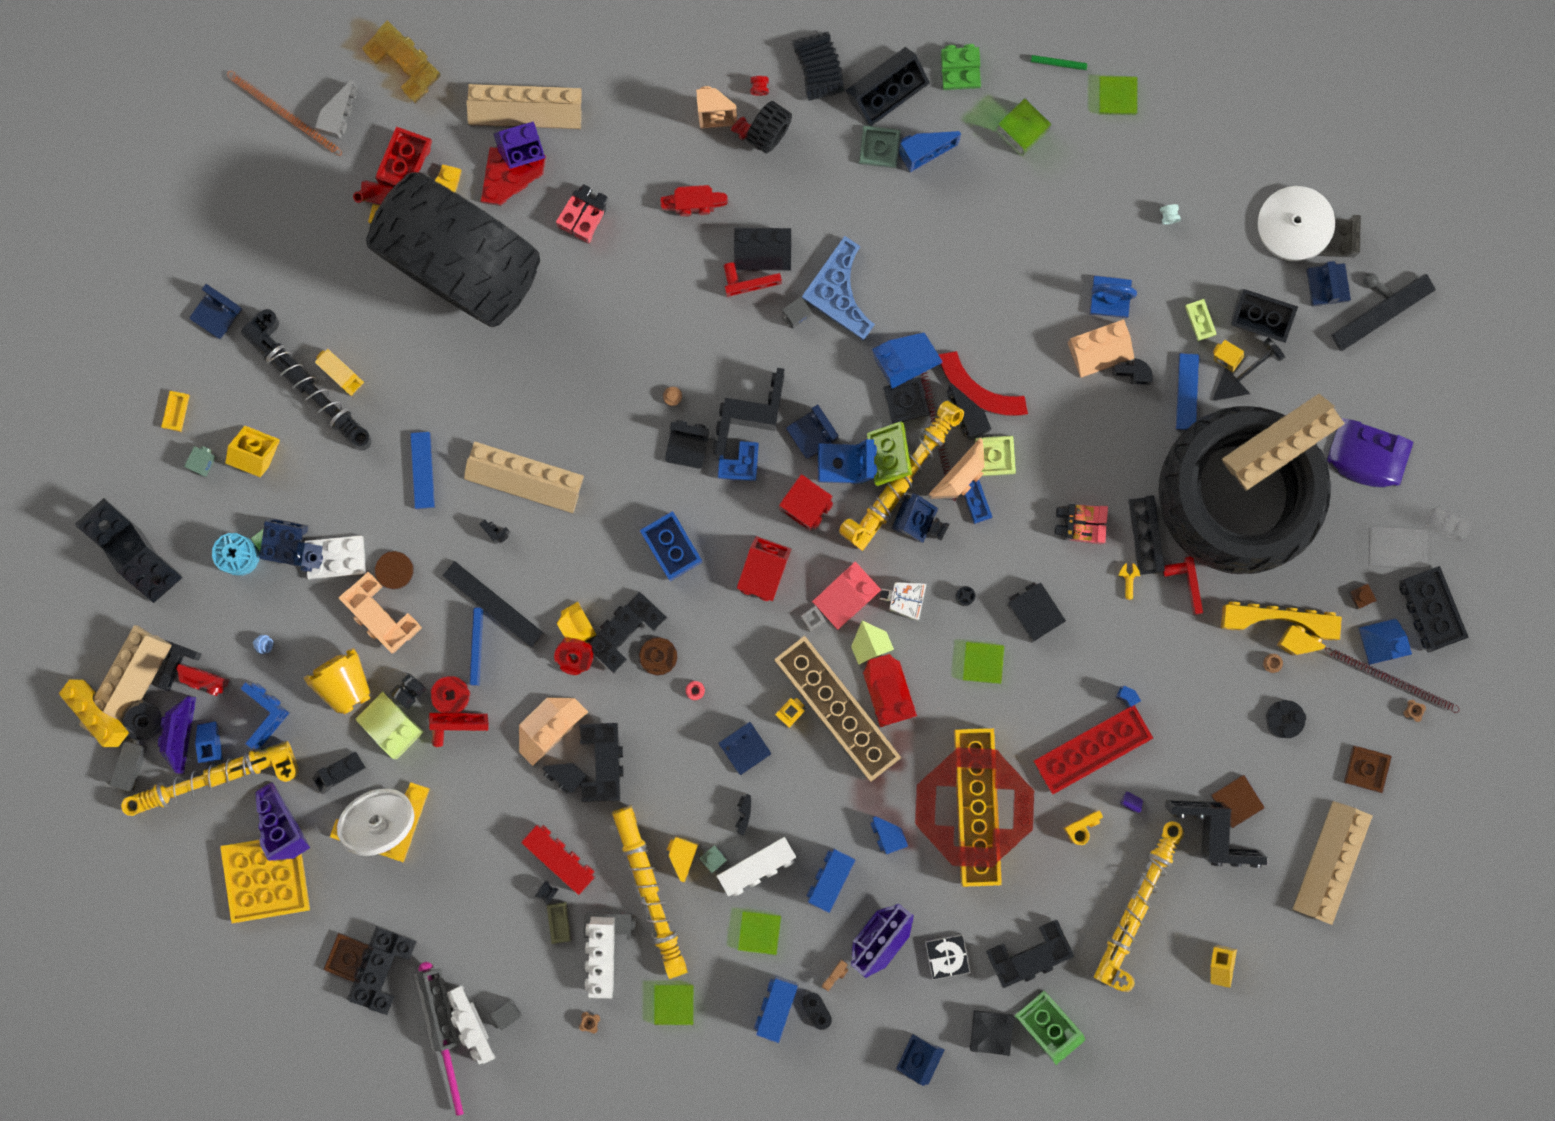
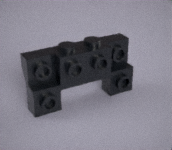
[590,591,667,674]
[579,723,624,802]
[985,919,1075,989]
[347,926,417,1015]

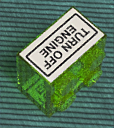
[996,98,1052,156]

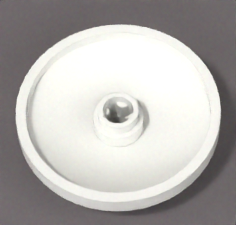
[1257,186,1335,262]
[337,789,414,856]

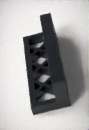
[1128,495,1165,575]

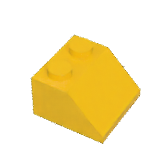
[225,426,280,478]
[667,836,699,882]

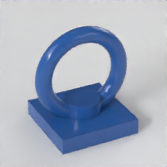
[1090,276,1137,318]

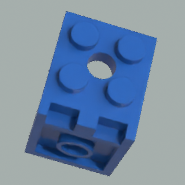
[818,439,877,484]
[241,682,289,749]

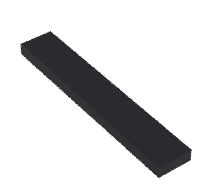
[1331,274,1436,351]
[442,561,544,647]

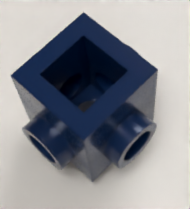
[293,543,323,572]

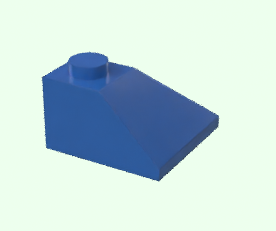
[1359,618,1412,665]

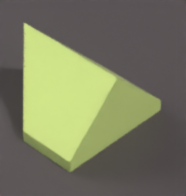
[851,621,894,665]

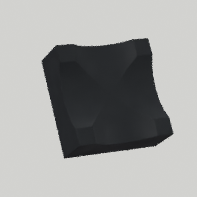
[970,1010,1014,1056]

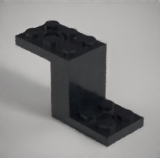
[712,368,785,460]
[75,498,183,603]
[1165,800,1268,868]

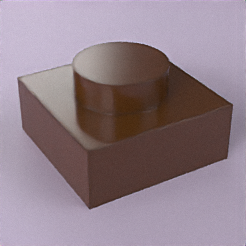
[1349,584,1377,609]

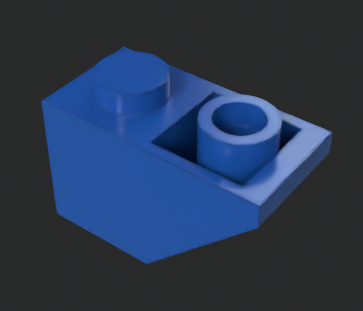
[195,721,223,763]
[870,816,908,855]

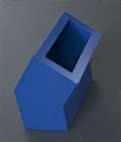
[1116,686,1141,708]

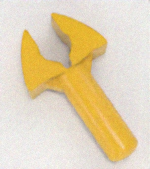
[1118,563,1140,600]

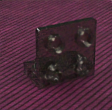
[1317,215,1361,258]

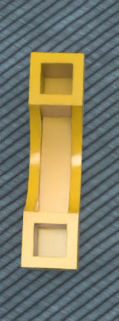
[58,679,129,747]

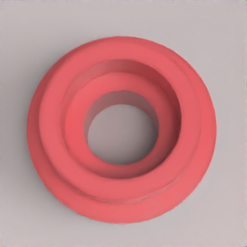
[685,681,705,700]

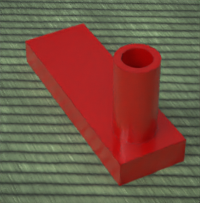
[353,180,393,205]
[723,262,782,297]
[1163,556,1203,615]
[429,713,489,747]

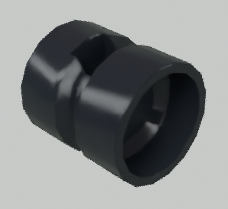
[390,673,427,709]

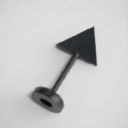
[1213,338,1285,401]

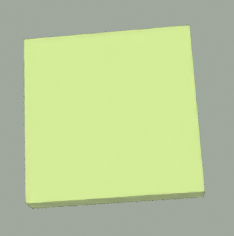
[975,436,1016,476]

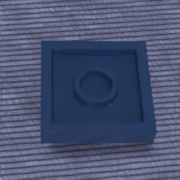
[1306,261,1351,306]
[891,493,938,543]
[896,1034,945,1086]

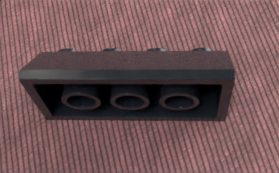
[845,47,930,127]

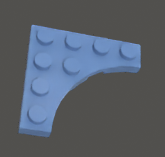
[802,236,875,341]

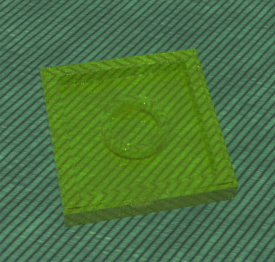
[1099,76,1137,115]
[962,642,1004,684]
[738,911,781,955]
[654,985,694,1025]

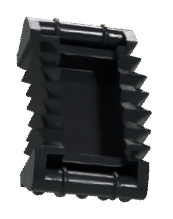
[792,31,845,101]

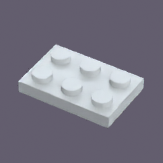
[305,536,366,580]

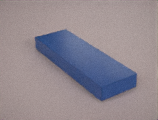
[964,480,993,524]

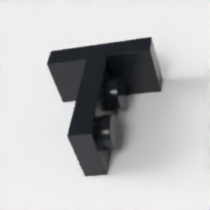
[158,639,202,691]
[312,751,366,795]

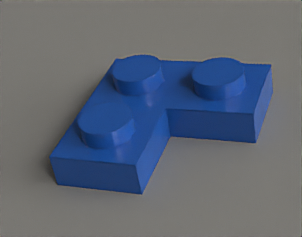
[718,441,759,481]

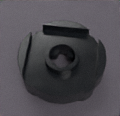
[121,700,162,740]
[1266,700,1306,738]

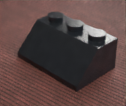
[734,228,791,271]
[1231,289,1298,343]

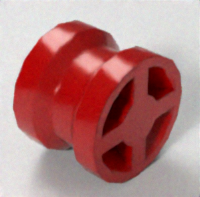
[750,76,769,96]
[731,116,751,140]

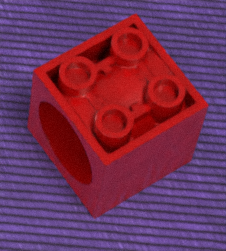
[779,474,833,532]

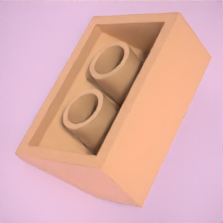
[696,86,737,129]
[1068,319,1134,378]

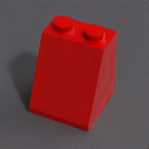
[736,536,792,601]

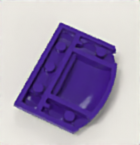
[1327,418,1414,488]

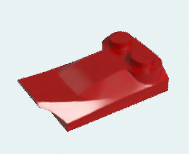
[375,126,432,187]
[863,654,917,728]
[177,664,229,696]

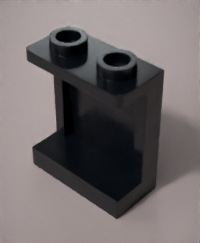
[1007,582,1066,643]

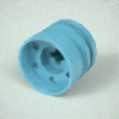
[212,533,260,576]

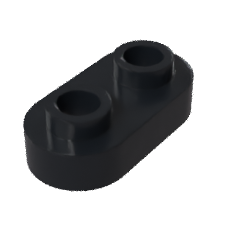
[803,992,832,1030]

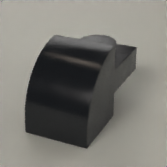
[1112,358,1153,385]

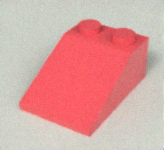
[812,561,881,630]

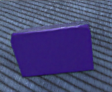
[1120,791,1143,813]

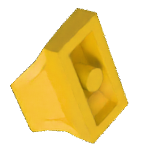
[557,602,597,642]

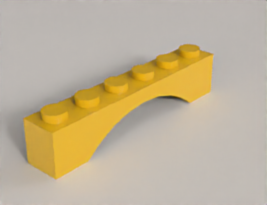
[1221,602,1342,641]

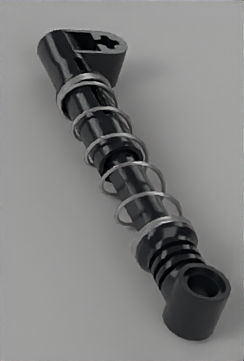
[240,309,372,451]

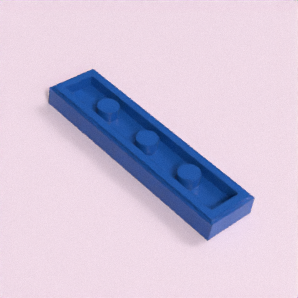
[1176,353,1199,430]
[411,432,435,509]
[470,608,484,686]

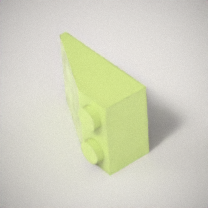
[356,692,424,760]

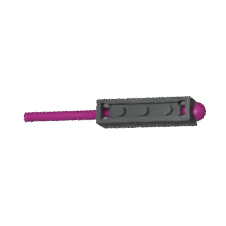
[414,962,464,1116]

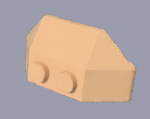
[927,438,984,499]
[519,698,588,766]

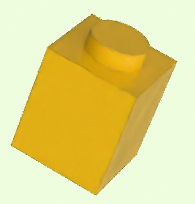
[1213,340,1244,372]

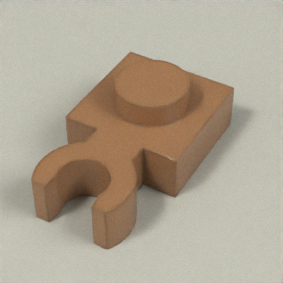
[822,959,848,991]

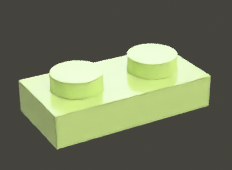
[1185,299,1217,342]

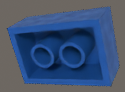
[640,511,703,582]
[806,848,855,913]
[754,975,798,1043]

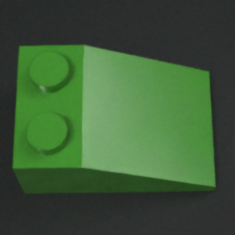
[1015,990,1085,1065]

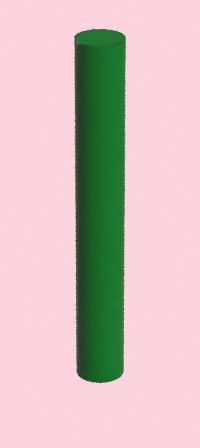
[1031,55,1088,70]

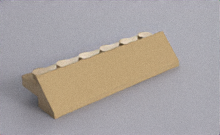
[467,84,582,129]
[1221,394,1345,491]
[464,441,584,513]
[79,625,172,737]
[1292,801,1373,925]

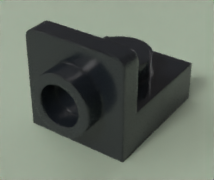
[479,520,510,544]

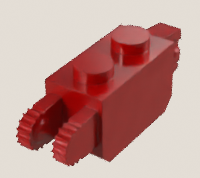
[661,185,728,216]

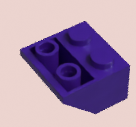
[493,121,545,169]

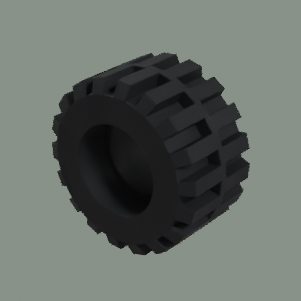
[746,101,792,154]

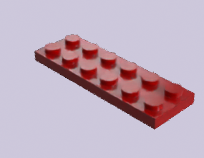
[1033,705,1153,795]

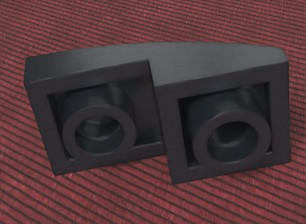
[735,794,751,836]

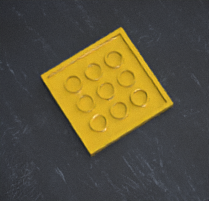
[220,840,310,924]

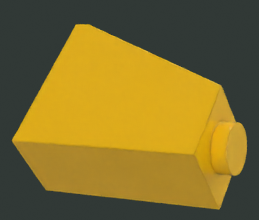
[315,349,364,396]

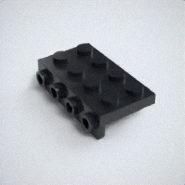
[1399,566,1469,653]

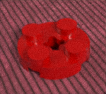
[554,637,593,675]
[431,676,470,713]

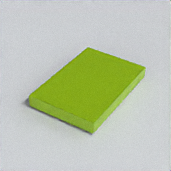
[867,421,912,486]

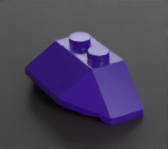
[158,696,196,774]
[851,904,914,978]

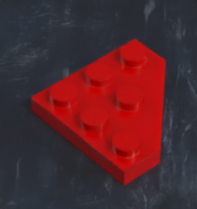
[481,147,546,206]

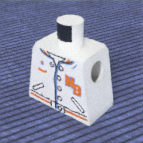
[879,583,926,621]

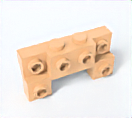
[339,572,423,654]

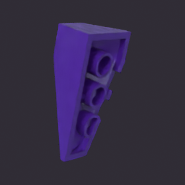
[255,782,310,861]

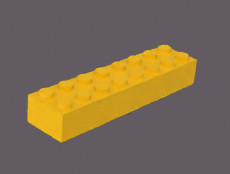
[953,728,1002,887]

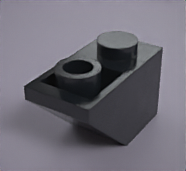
[542,763,588,794]

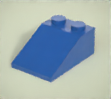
[899,131,961,172]
[872,332,942,389]

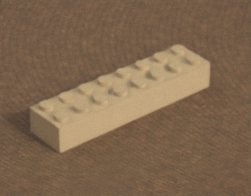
[774,636,901,782]

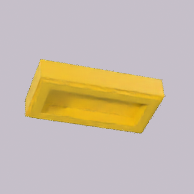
[161,391,190,432]

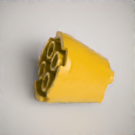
[303,648,370,714]

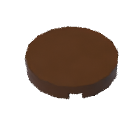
[375,551,414,590]
[639,637,678,676]

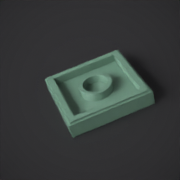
[859,126,901,168]

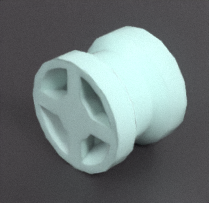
[1160,204,1181,225]

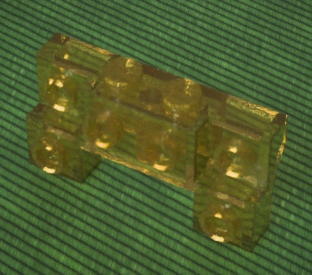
[362,20,441,103]

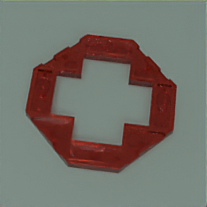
[915,747,1034,868]

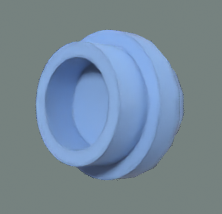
[253,635,273,654]

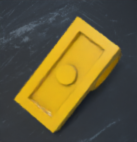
[1063,810,1103,845]

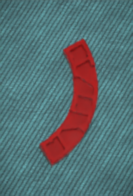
[939,351,1028,416]

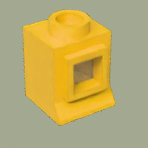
[775,698,805,728]

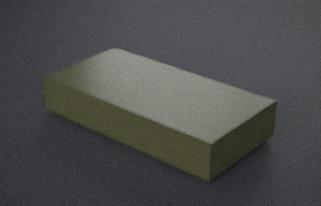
[547,902,571,944]

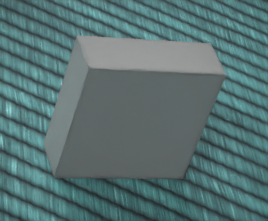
[800,605,826,632]

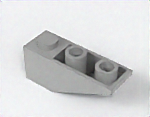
[315,80,358,139]

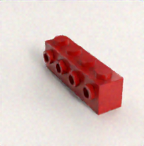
[521,825,596,895]

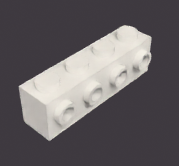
[717,836,796,897]
[585,917,615,999]

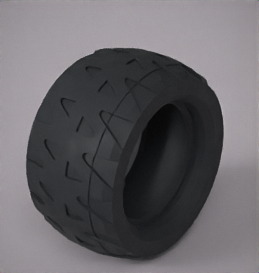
[366,172,540,327]
[1159,406,1331,574]

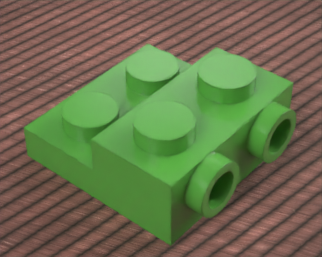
[941,44,981,90]

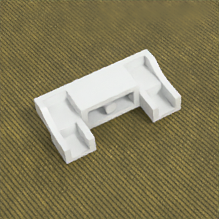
[447,986,496,1065]

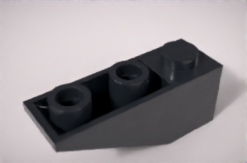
[946,383,991,440]

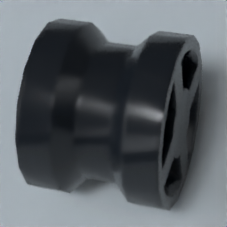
[928,517,950,541]
[955,586,976,606]
[535,880,559,905]

